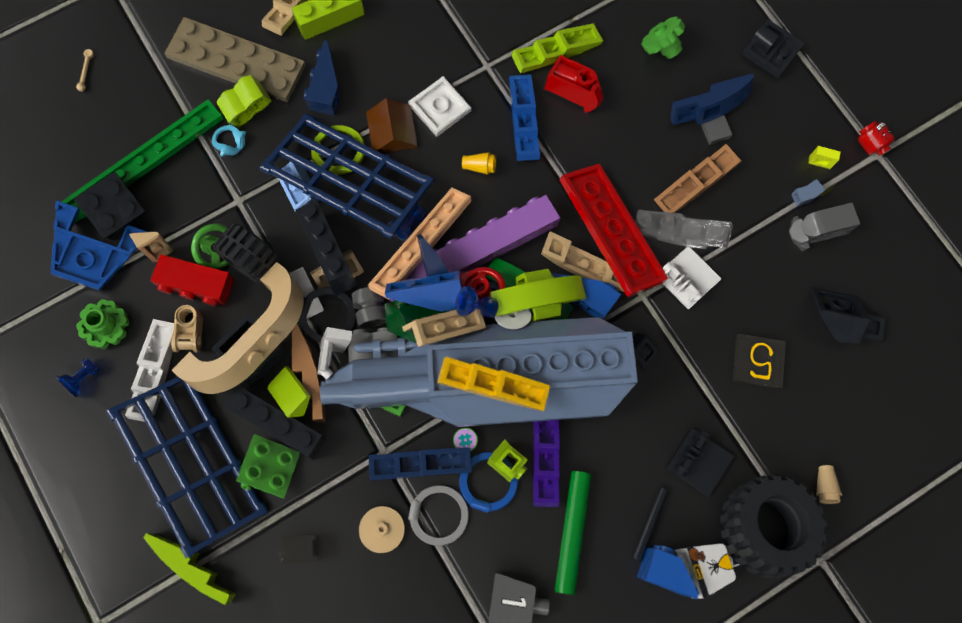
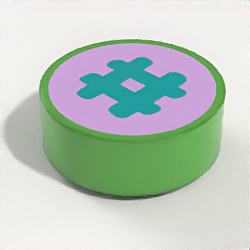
[453,428,478,452]

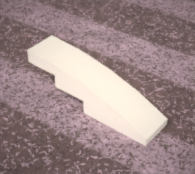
[125,319,174,422]

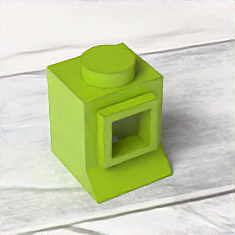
[487,439,527,482]

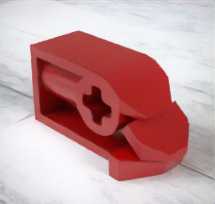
[545,55,603,113]

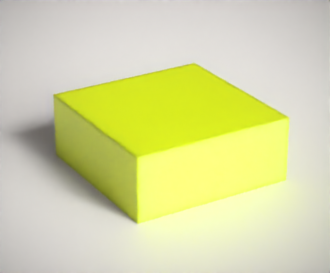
[808,146,841,169]

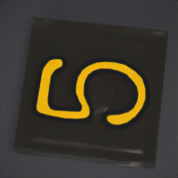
[732,334,786,389]

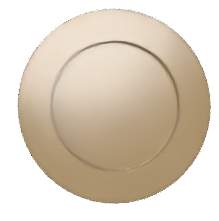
[359,506,405,553]

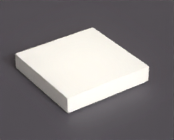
[408,77,471,137]

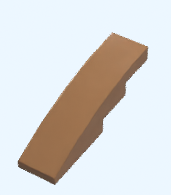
[654,144,741,217]
[292,323,326,423]

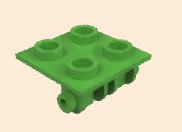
[236,434,300,499]

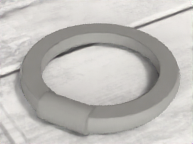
[408,485,469,546]

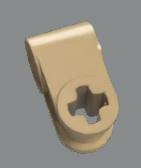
[171,305,203,353]

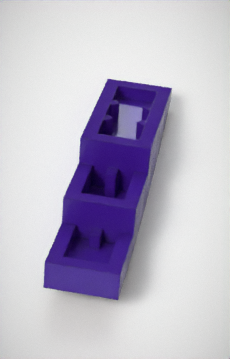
[533,420,560,507]

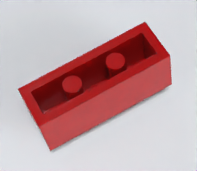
[150,254,234,306]

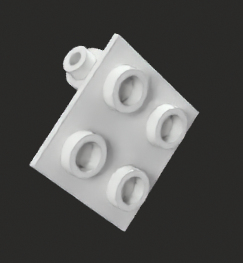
[663,246,721,310]

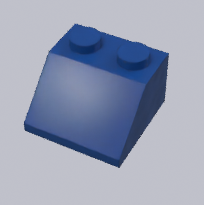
[637,545,698,599]

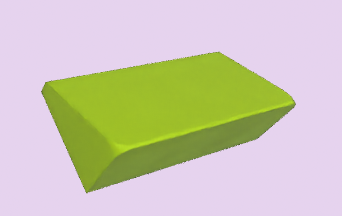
[267,366,310,418]

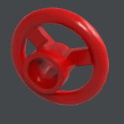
[462,267,506,314]

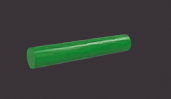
[555,471,591,595]

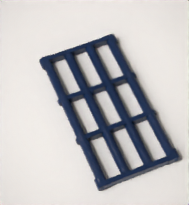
[260,113,435,240]
[106,377,269,559]

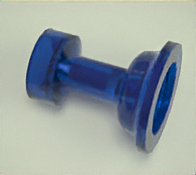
[388,204,427,242]
[455,286,498,318]
[55,357,100,398]

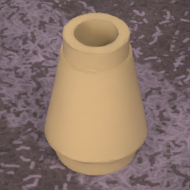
[816,465,842,504]

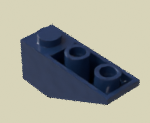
[304,40,341,116]

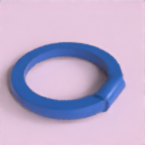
[459,452,518,513]

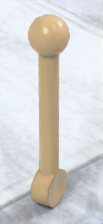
[76,49,94,91]

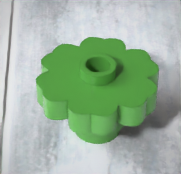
[641,16,685,59]
[76,299,130,349]

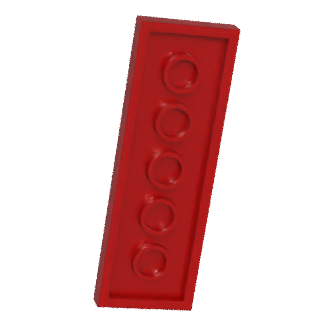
[560,163,669,297]

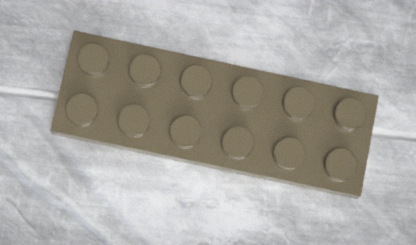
[164,17,306,103]

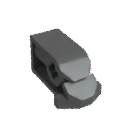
[789,203,860,251]

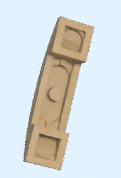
[541,232,624,292]

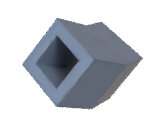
[791,179,826,207]

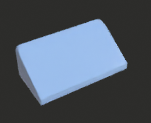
[278,161,320,212]

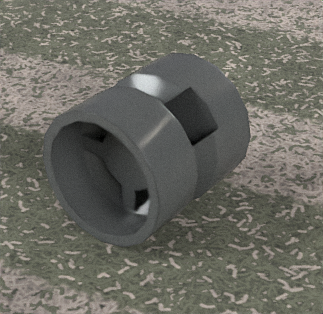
[351,287,387,329]

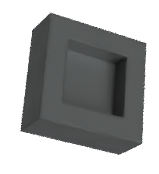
[701,115,732,145]

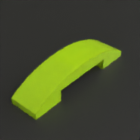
[490,275,586,317]

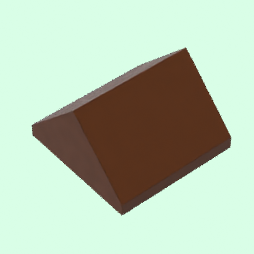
[366,98,418,153]

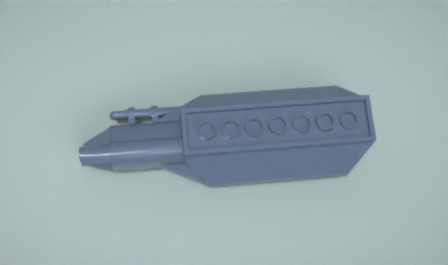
[320,317,638,427]

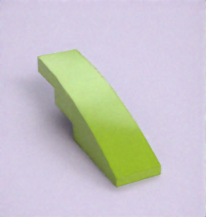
[511,23,603,73]
[144,533,236,605]

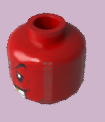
[858,121,894,156]

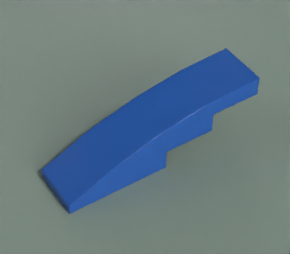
[509,75,540,161]

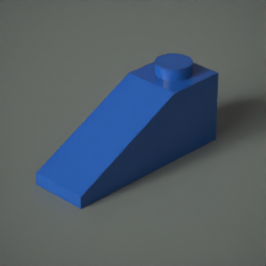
[385,271,465,312]
[551,273,621,320]

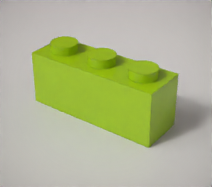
[291,0,364,40]

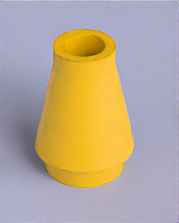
[462,152,496,175]

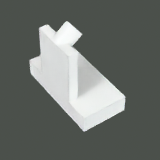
[317,327,352,380]

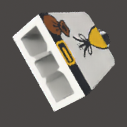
[676,544,739,598]

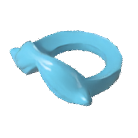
[212,125,246,157]

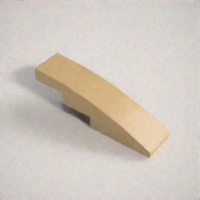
[262,0,307,36]

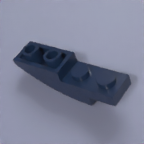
[670,74,754,125]

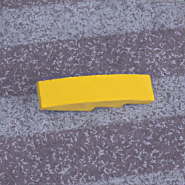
[437,357,550,411]

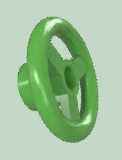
[191,224,229,270]

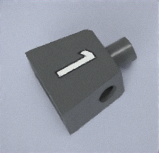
[488,573,550,623]

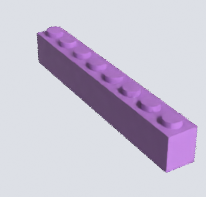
[389,195,560,302]

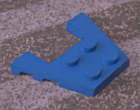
[51,201,146,291]

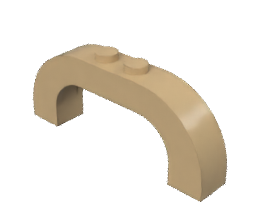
[172,262,304,394]

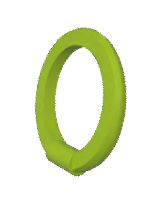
[311,125,365,175]

